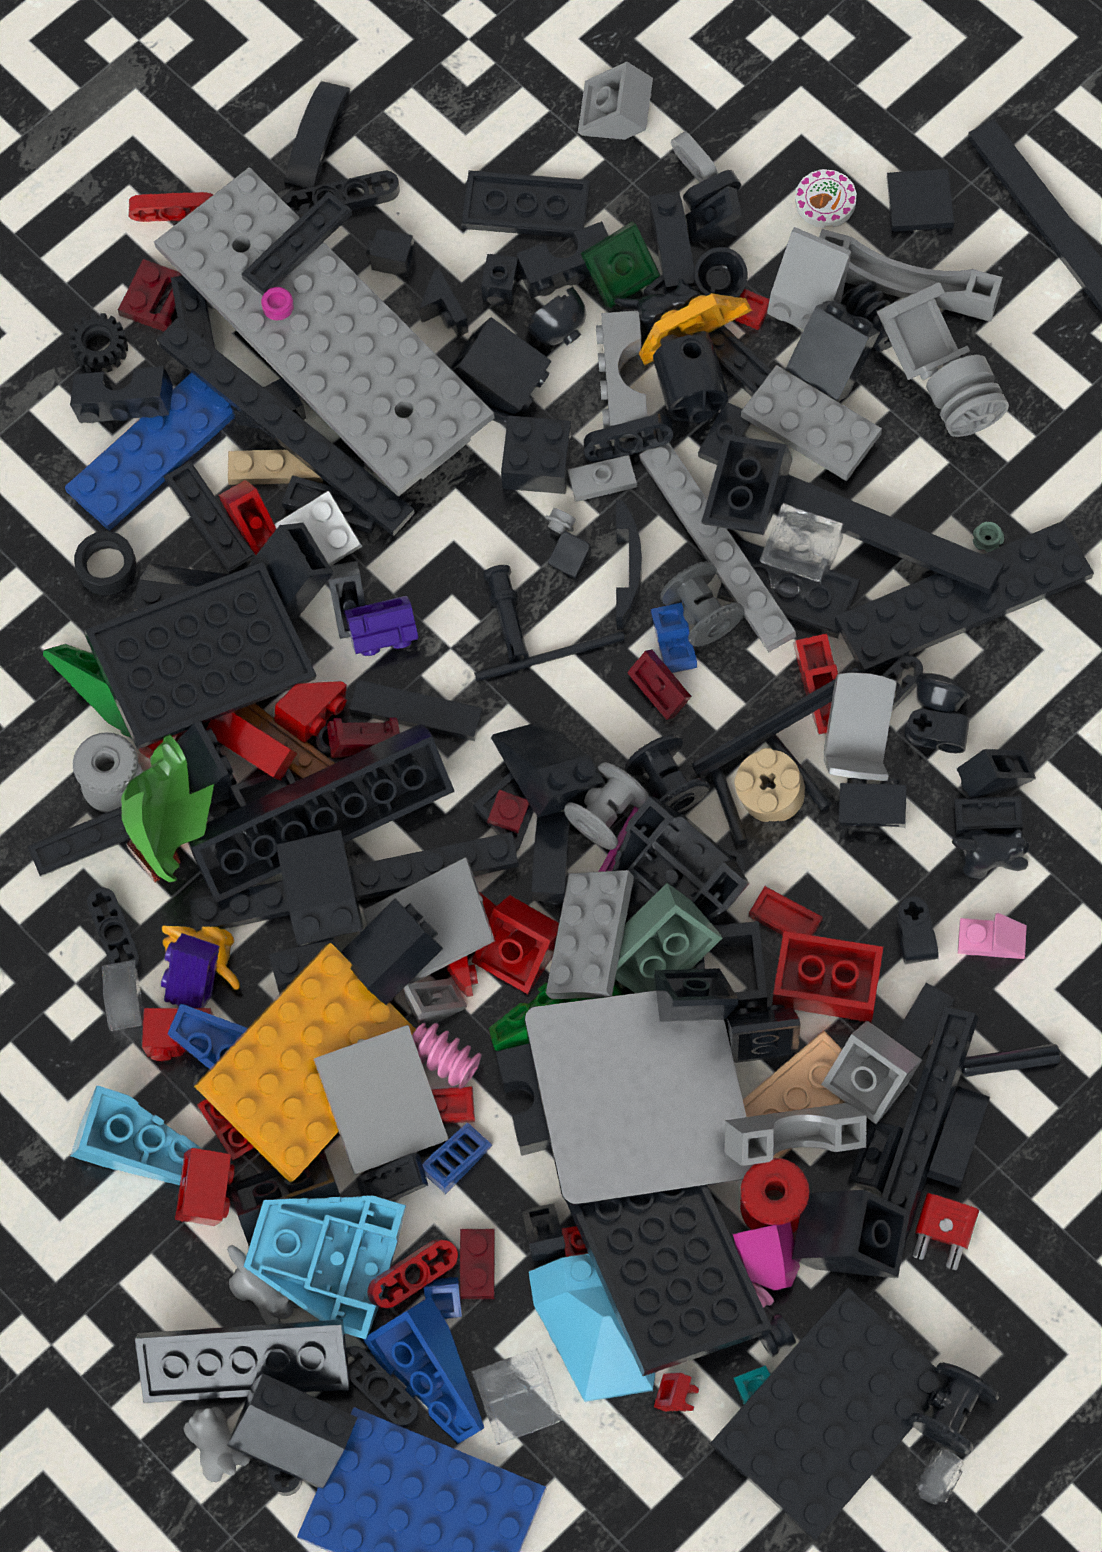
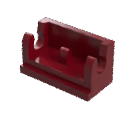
[327,717,400,758]

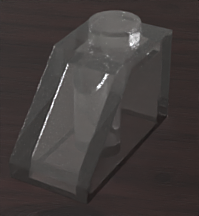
[102,960,144,1032]

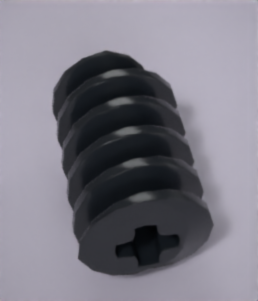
[841,281,892,351]

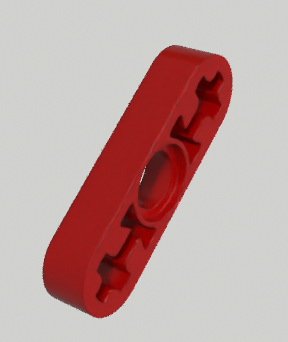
[128,192,213,222]
[367,1239,458,1308]

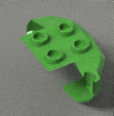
[121,735,214,882]

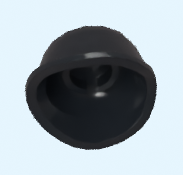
[694,247,748,297]
[916,673,971,713]

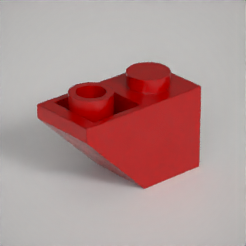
[274,681,347,743]

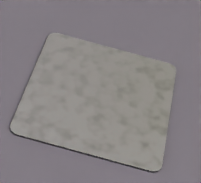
[525,991,754,1205]

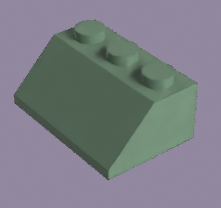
[615,883,722,993]

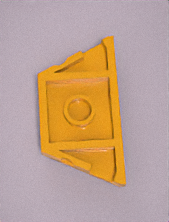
[639,294,752,365]

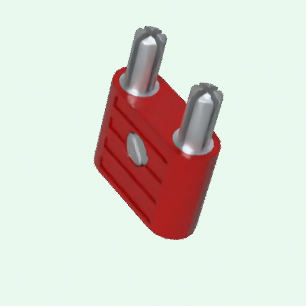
[913,1193,979,1270]

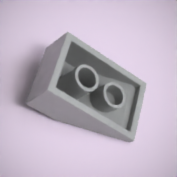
[767,227,852,330]

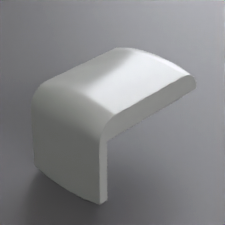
[824,672,897,781]

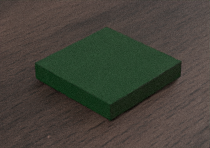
[580,222,661,308]

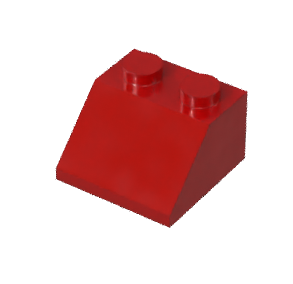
[471,895,559,994]

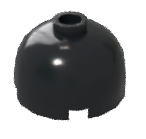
[524,286,586,346]

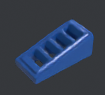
[422,1122,492,1194]

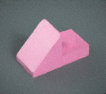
[958,913,1026,959]

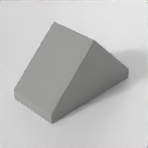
[404,978,467,1028]

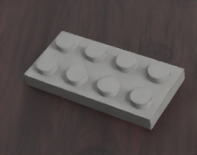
[741,365,882,481]
[546,870,634,999]

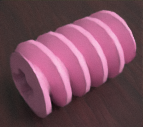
[412,1022,482,1089]

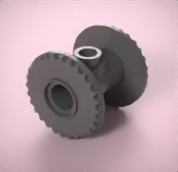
[660,561,745,647]

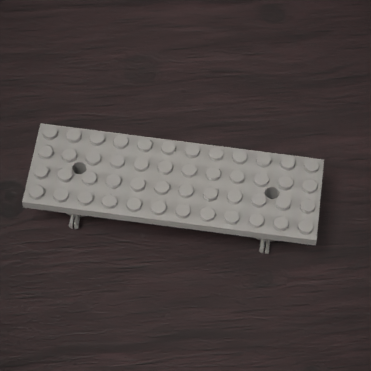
[154,167,494,496]

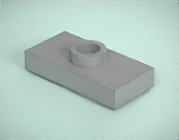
[568,455,637,502]

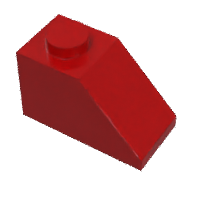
[218,480,277,555]
[142,1008,213,1061]

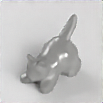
[227,1245,300,1324]
[184,1407,251,1482]

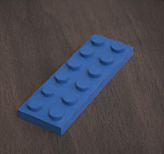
[65,373,234,531]

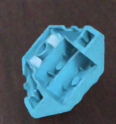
[243,1196,406,1339]
[529,1254,656,1402]

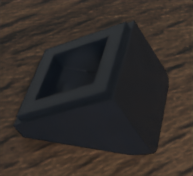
[548,530,592,579]

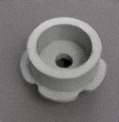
[545,508,576,534]

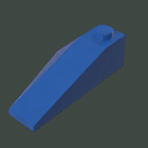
[167,1004,248,1069]

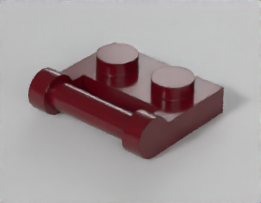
[118,259,183,331]

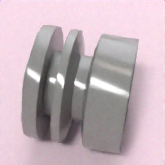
[926,355,1009,437]

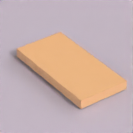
[743,1030,845,1158]

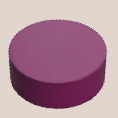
[261,287,294,320]

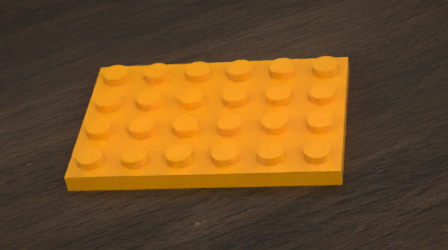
[194,943,416,1182]

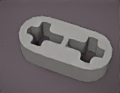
[671,132,718,182]

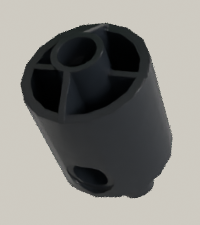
[653,331,728,423]

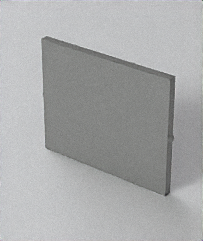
[363,857,495,984]
[314,1025,448,1175]

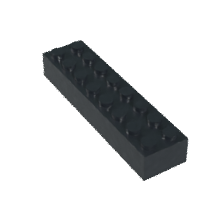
[187,723,455,903]

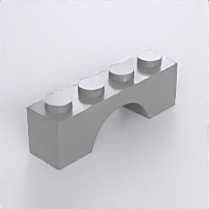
[596,311,647,438]
[724,1103,866,1166]

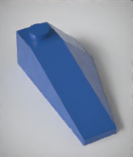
[363,1296,484,1444]

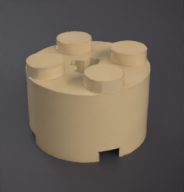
[734,748,805,822]

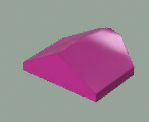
[733,1222,800,1290]

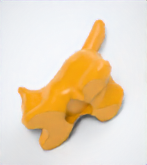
[162,926,240,990]

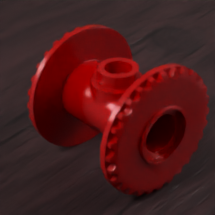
[740,1158,809,1233]

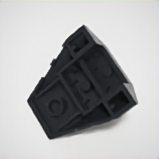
[612,796,750,924]

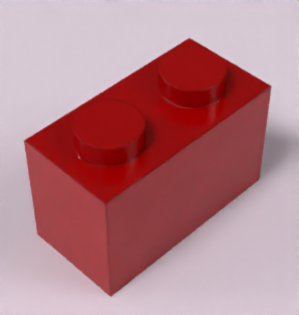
[175,1148,234,1226]

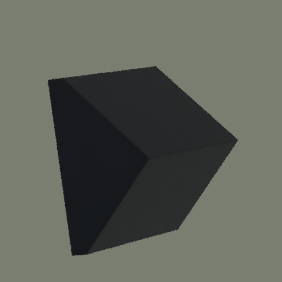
[654,968,739,1022]

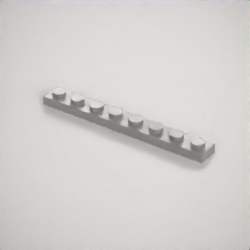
[639,443,796,653]

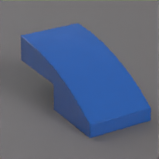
[651,602,698,673]

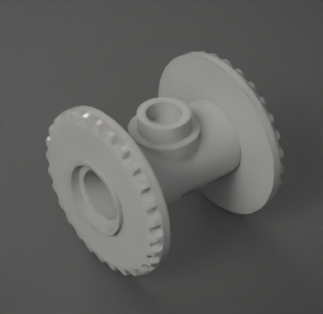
[73,732,143,813]
[564,762,649,850]

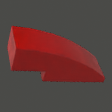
[793,634,838,735]
[206,712,297,781]

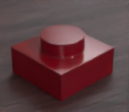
[487,790,529,834]

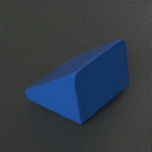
[424,1277,462,1319]

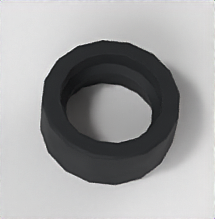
[74,531,137,595]

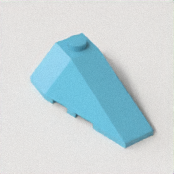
[71,1085,202,1185]

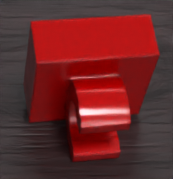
[654,1372,699,1412]

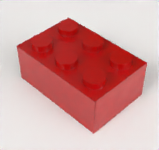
[772,931,883,1022]

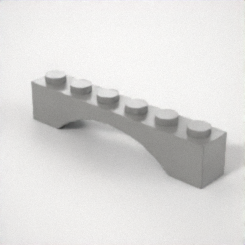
[819,229,1003,322]

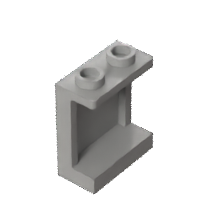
[877,282,970,380]

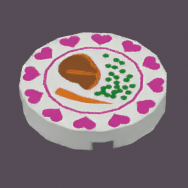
[795,169,857,228]

